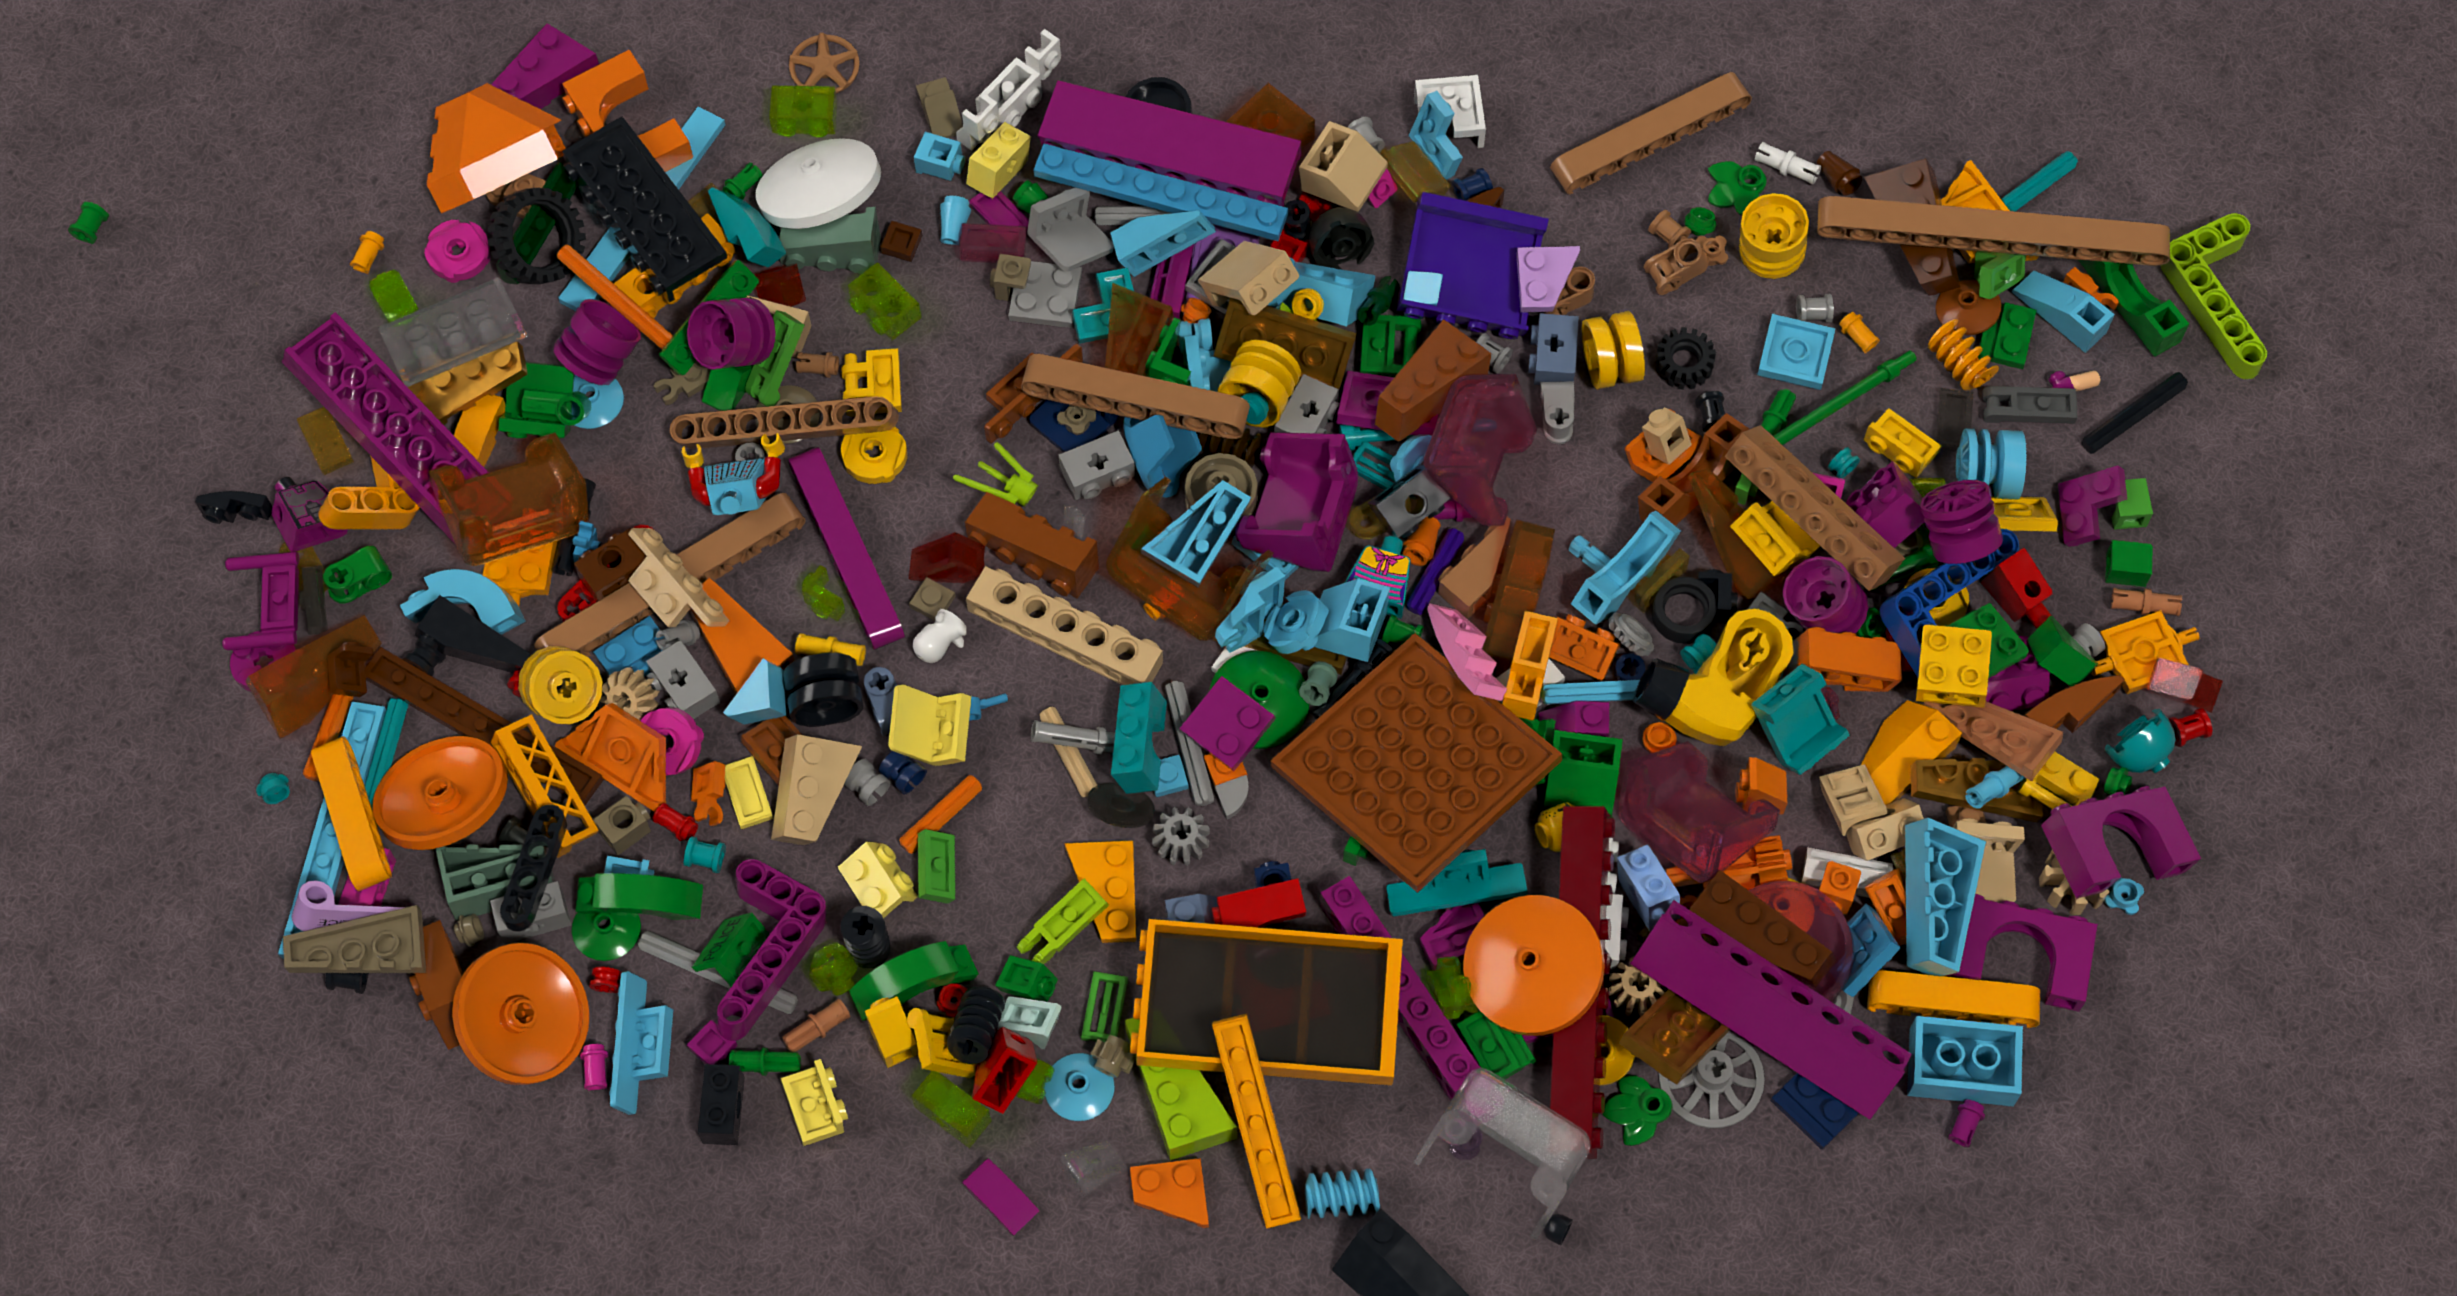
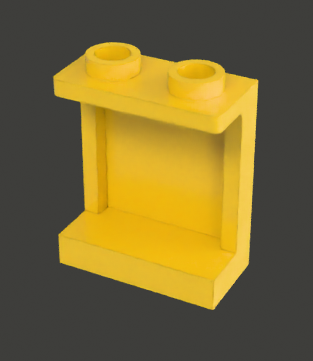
[1730,501,1821,576]

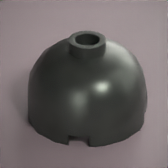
[1308,207,1374,269]

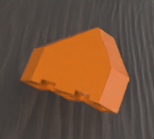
[427,83,566,214]

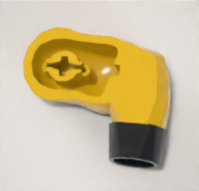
[1633,608,1794,746]

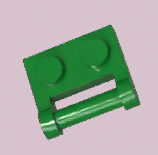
[1360,315,1421,377]

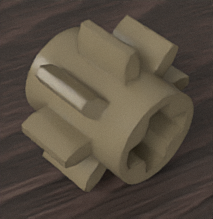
[1091,1035,1136,1078]

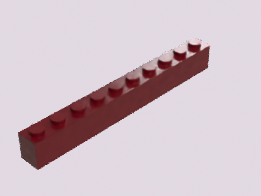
[1548,806,1615,1159]

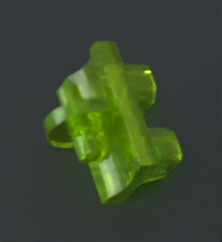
[1426,956,1478,1019]

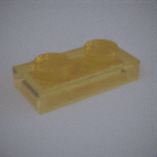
[1634,548,1690,613]

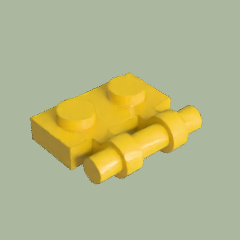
[841,348,902,417]

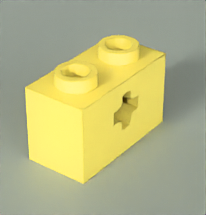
[966,122,1031,199]

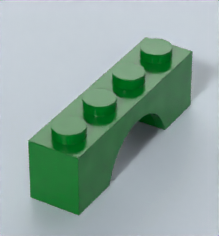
[2078,259,2189,357]

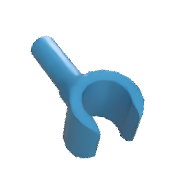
[969,693,1008,721]

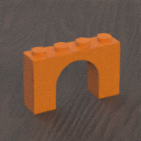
[562,50,693,172]

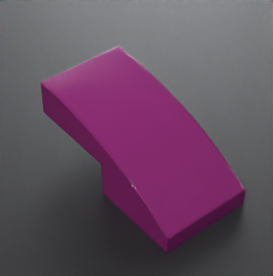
[961,1158,1039,1236]

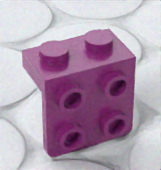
[1986,636,2050,711]

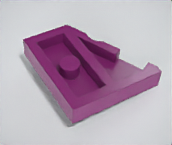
[1420,903,1485,973]

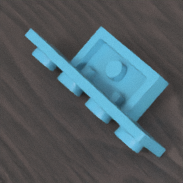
[609,971,673,1115]

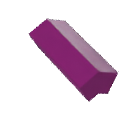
[1148,244,1194,320]

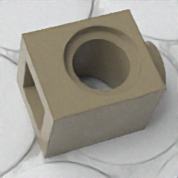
[593,795,651,855]

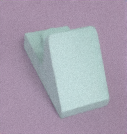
[997,996,1062,1049]

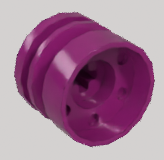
[687,297,776,370]
[554,299,641,385]
[1920,480,2003,564]
[1783,556,1869,633]

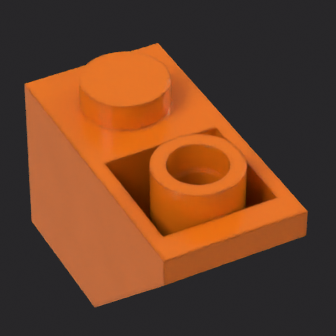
[1735,757,1787,815]

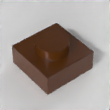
[881,221,923,262]

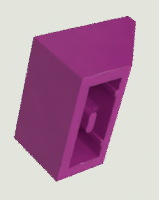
[1845,461,1925,548]

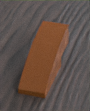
[2025,675,2125,733]

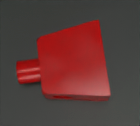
[1980,548,2053,629]
[972,1027,1037,1114]

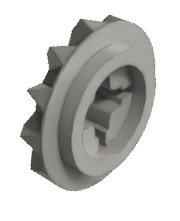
[1609,612,1654,656]

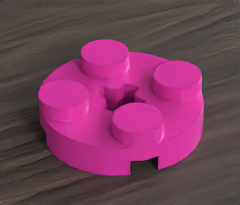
[424,220,491,283]
[640,707,704,775]

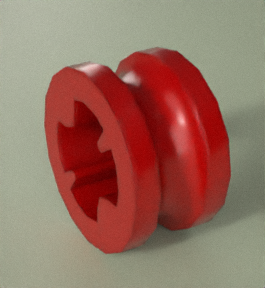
[589,967,622,993]

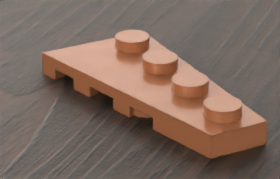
[1924,701,2063,781]

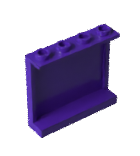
[1397,192,1549,340]

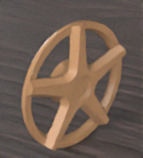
[789,33,860,96]

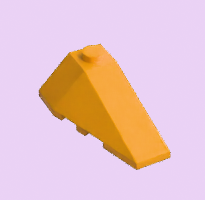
[1848,700,1962,805]

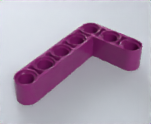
[717,859,826,1041]

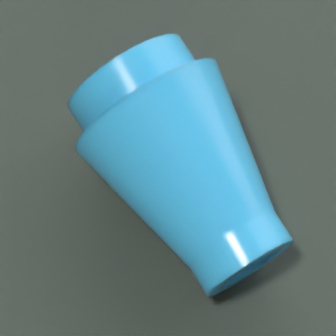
[940,196,972,245]

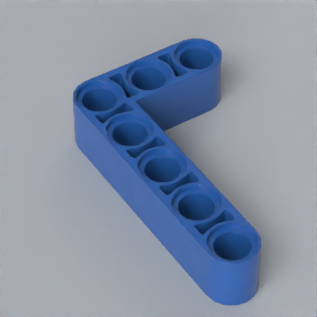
[1880,529,2019,678]

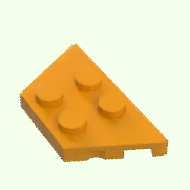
[1941,160,2039,264]

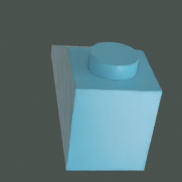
[1111,210,1216,277]

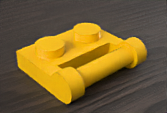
[2017,751,2100,809]
[907,1008,977,1078]

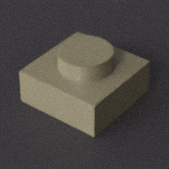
[909,577,956,621]

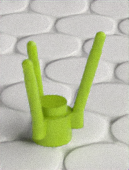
[953,442,1039,507]

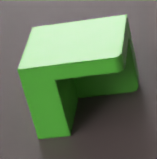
[2112,478,2153,529]

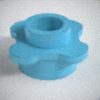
[2105,877,2144,915]

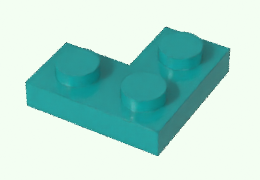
[1072,268,1143,344]

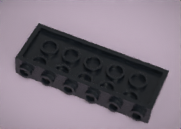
[562,116,727,303]

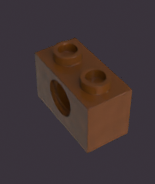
[574,528,647,602]

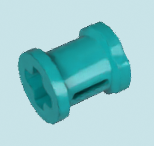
[684,836,726,873]

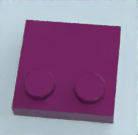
[1179,676,1276,771]

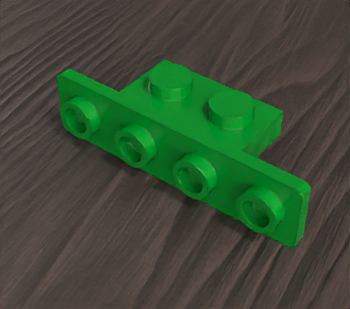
[659,260,759,376]

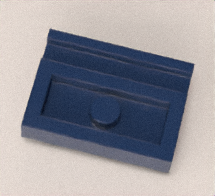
[1770,1073,1858,1150]

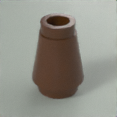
[1817,151,1862,196]

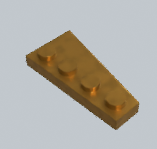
[1911,758,2043,822]

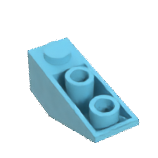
[2012,271,2115,353]

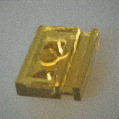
[1379,141,1451,203]

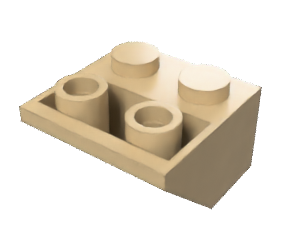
[1299,121,1388,212]

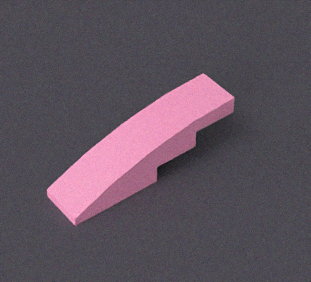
[1427,603,1507,701]

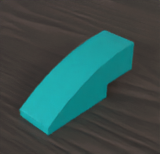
[708,187,786,268]

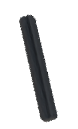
[2081,372,2188,454]

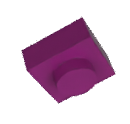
[687,1020,738,1065]

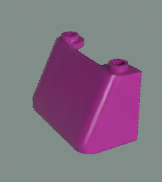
[1235,433,1358,572]

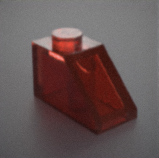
[909,532,985,583]

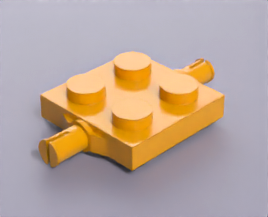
[483,509,559,606]
[2091,610,2199,695]

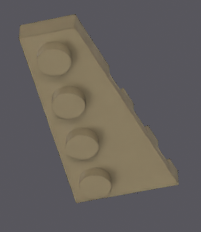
[283,905,426,973]

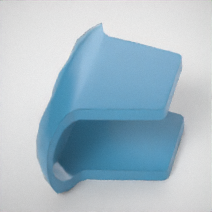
[1123,415,1202,498]

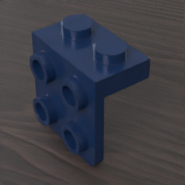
[1029,400,1119,453]

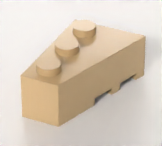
[771,734,862,845]

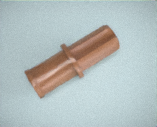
[782,999,851,1052]

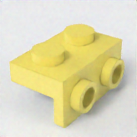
[838,842,918,919]
[781,1059,848,1146]

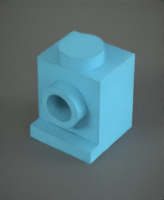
[914,132,965,181]

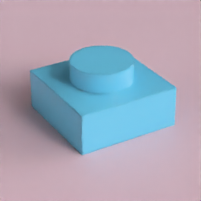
[1154,755,1189,797]

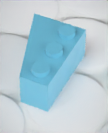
[1268,258,1376,326]
[1141,480,1252,588]

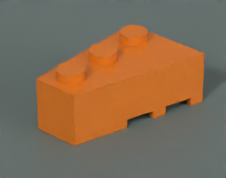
[1783,627,1902,692]

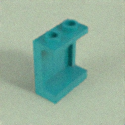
[1751,664,1850,775]

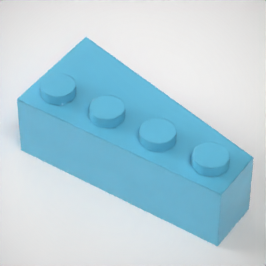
[1905,818,1986,976]

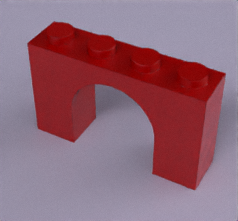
[1211,878,1331,1035]

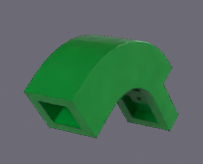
[576,873,703,920]
[849,941,979,1021]

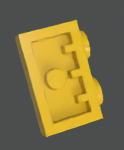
[1916,625,1992,708]

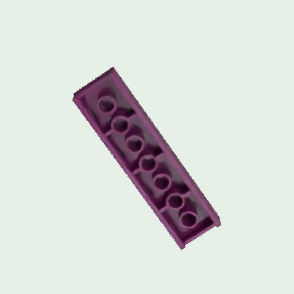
[1038,80,1301,207]
[282,312,514,551]
[1630,900,1912,1120]

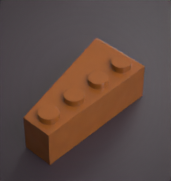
[1375,319,1492,442]
[965,492,1099,599]

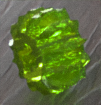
[369,269,419,326]

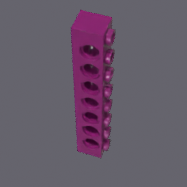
[1320,876,1504,1132]

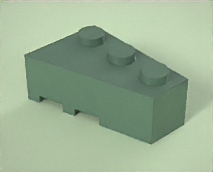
[779,207,881,274]
[436,844,555,922]

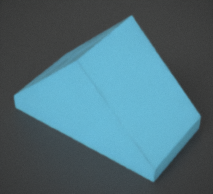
[723,658,786,725]

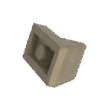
[916,77,963,138]

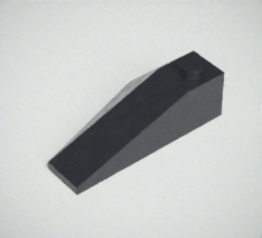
[414,595,532,673]
[1332,1209,1469,1296]

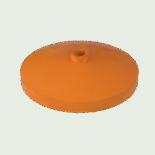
[373,736,508,850]
[1463,895,1605,1036]
[452,943,589,1085]

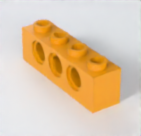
[614,213,736,318]

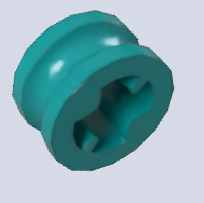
[1828,447,1861,479]

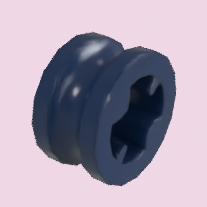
[1614,654,1645,681]

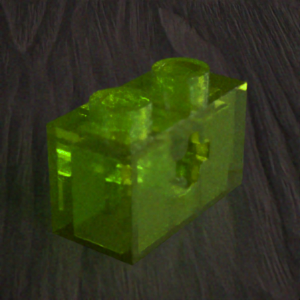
[769,85,838,137]
[911,1071,991,1149]

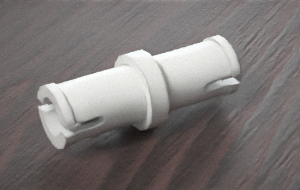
[1755,142,1821,185]

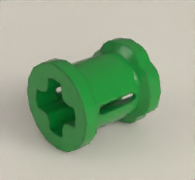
[68,201,109,244]
[1382,614,1424,645]

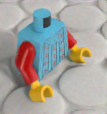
[682,433,785,515]

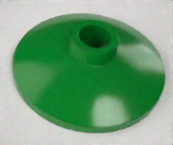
[572,912,641,961]

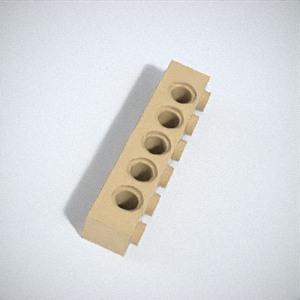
[966,566,1163,685]

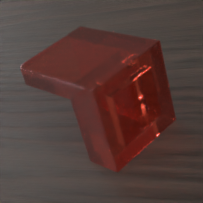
[754,263,806,307]

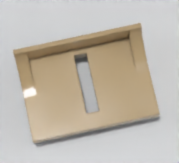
[1819,764,1887,836]

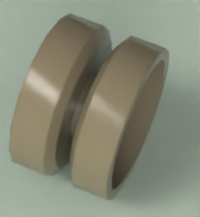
[1185,453,1258,536]

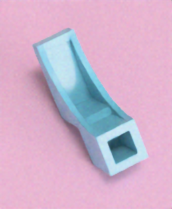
[1571,511,1681,625]

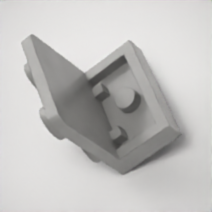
[1027,187,1114,271]

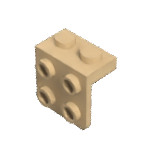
[1952,819,2025,903]

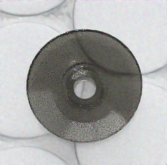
[1087,783,1155,828]

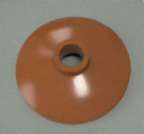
[1936,280,2001,335]

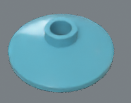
[572,375,624,429]
[1044,1053,1115,1121]

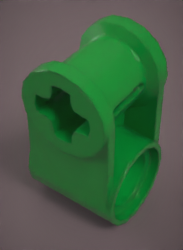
[323,546,392,604]

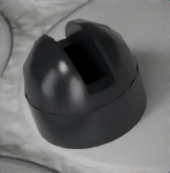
[1543,1214,1573,1246]

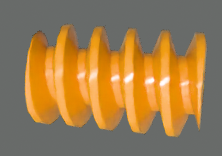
[1928,319,1999,390]

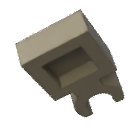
[654,361,711,405]

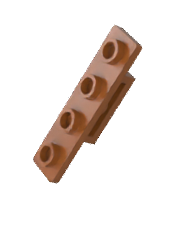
[984,343,1083,444]

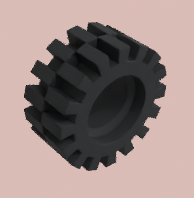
[1655,327,1716,390]

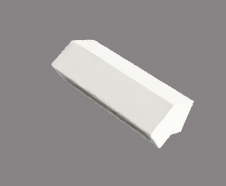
[1801,847,1893,898]

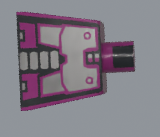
[272,477,348,552]

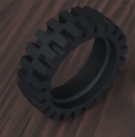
[487,187,586,284]

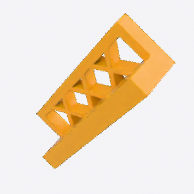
[491,714,599,858]

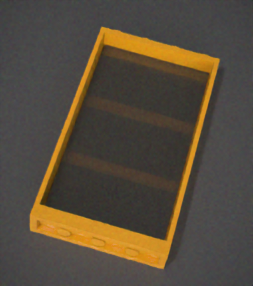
[1130,919,1403,1086]

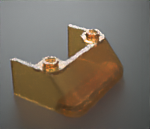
[1106,477,1274,641]

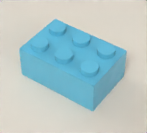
[1907,1016,2023,1107]

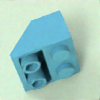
[1314,578,1390,662]

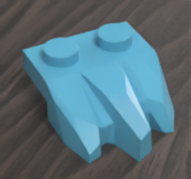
[1215,567,1285,653]

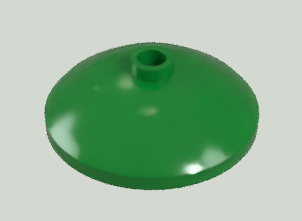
[1209,651,1309,749]

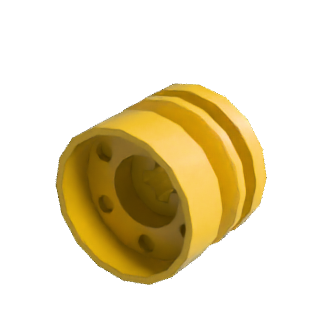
[1739,193,1809,279]
[1217,340,1301,427]

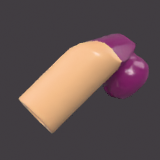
[2049,371,2100,391]

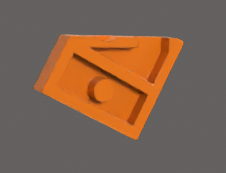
[1130,1158,1209,1228]

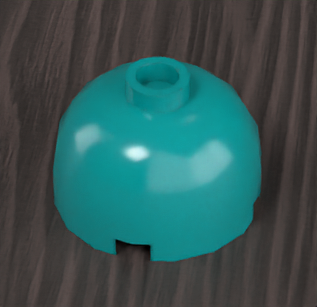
[2105,709,2176,773]

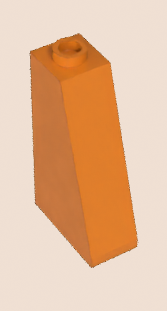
[689,577,794,694]

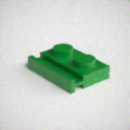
[1978,302,2037,369]
[1457,1011,1536,1086]

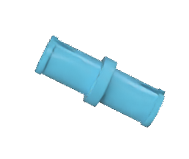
[1965,766,2026,809]

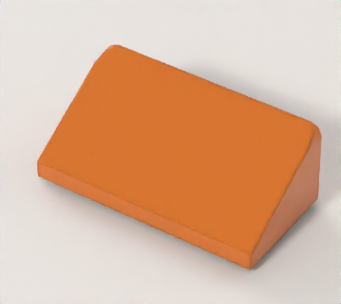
[1865,868,1906,946]

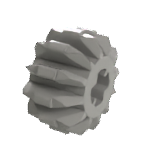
[1152,807,1210,866]

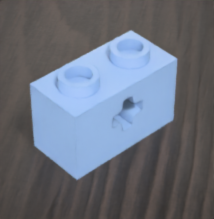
[1617,844,1681,931]

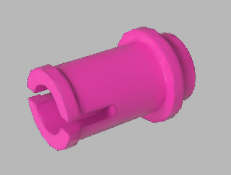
[580,1044,608,1091]

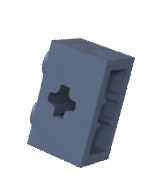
[1528,313,1579,385]

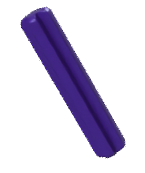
[1407,528,1464,615]

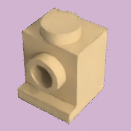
[1642,407,1692,465]

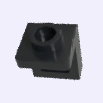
[1697,569,1738,623]

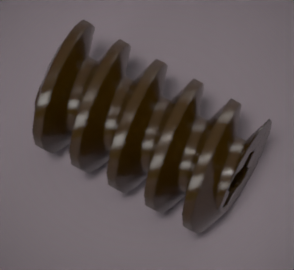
[1196,428,1262,468]

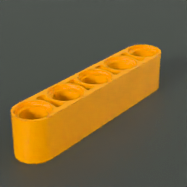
[311,736,392,892]
[1867,970,2040,1028]

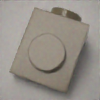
[990,254,1031,301]

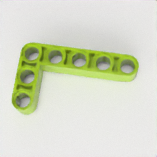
[2161,213,2267,379]

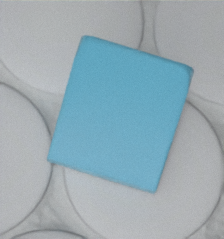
[1403,271,1443,306]

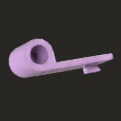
[292,880,405,931]

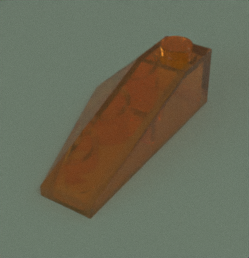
[245,615,382,739]

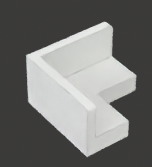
[1414,75,1486,148]

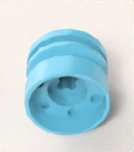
[1956,428,2026,500]

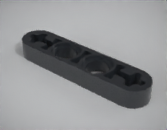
[500,805,567,931]

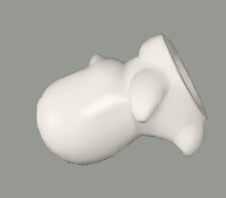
[912,609,967,663]

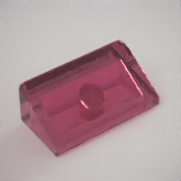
[960,223,1027,263]

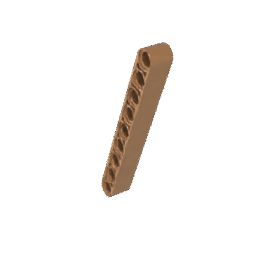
[534,493,806,657]

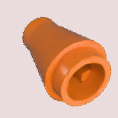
[1403,516,1441,566]

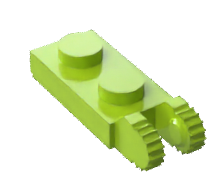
[1017,878,1109,964]

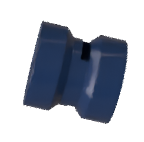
[879,751,927,794]

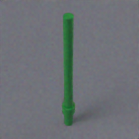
[1773,350,1917,445]

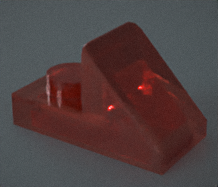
[2146,658,2223,713]

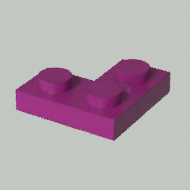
[2058,465,2128,547]

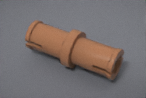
[2111,588,2182,616]

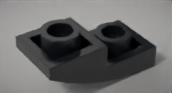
[195,491,273,524]

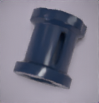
[1452,168,1493,201]

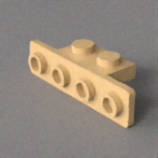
[628,528,729,627]

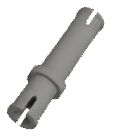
[1031,720,1115,754]

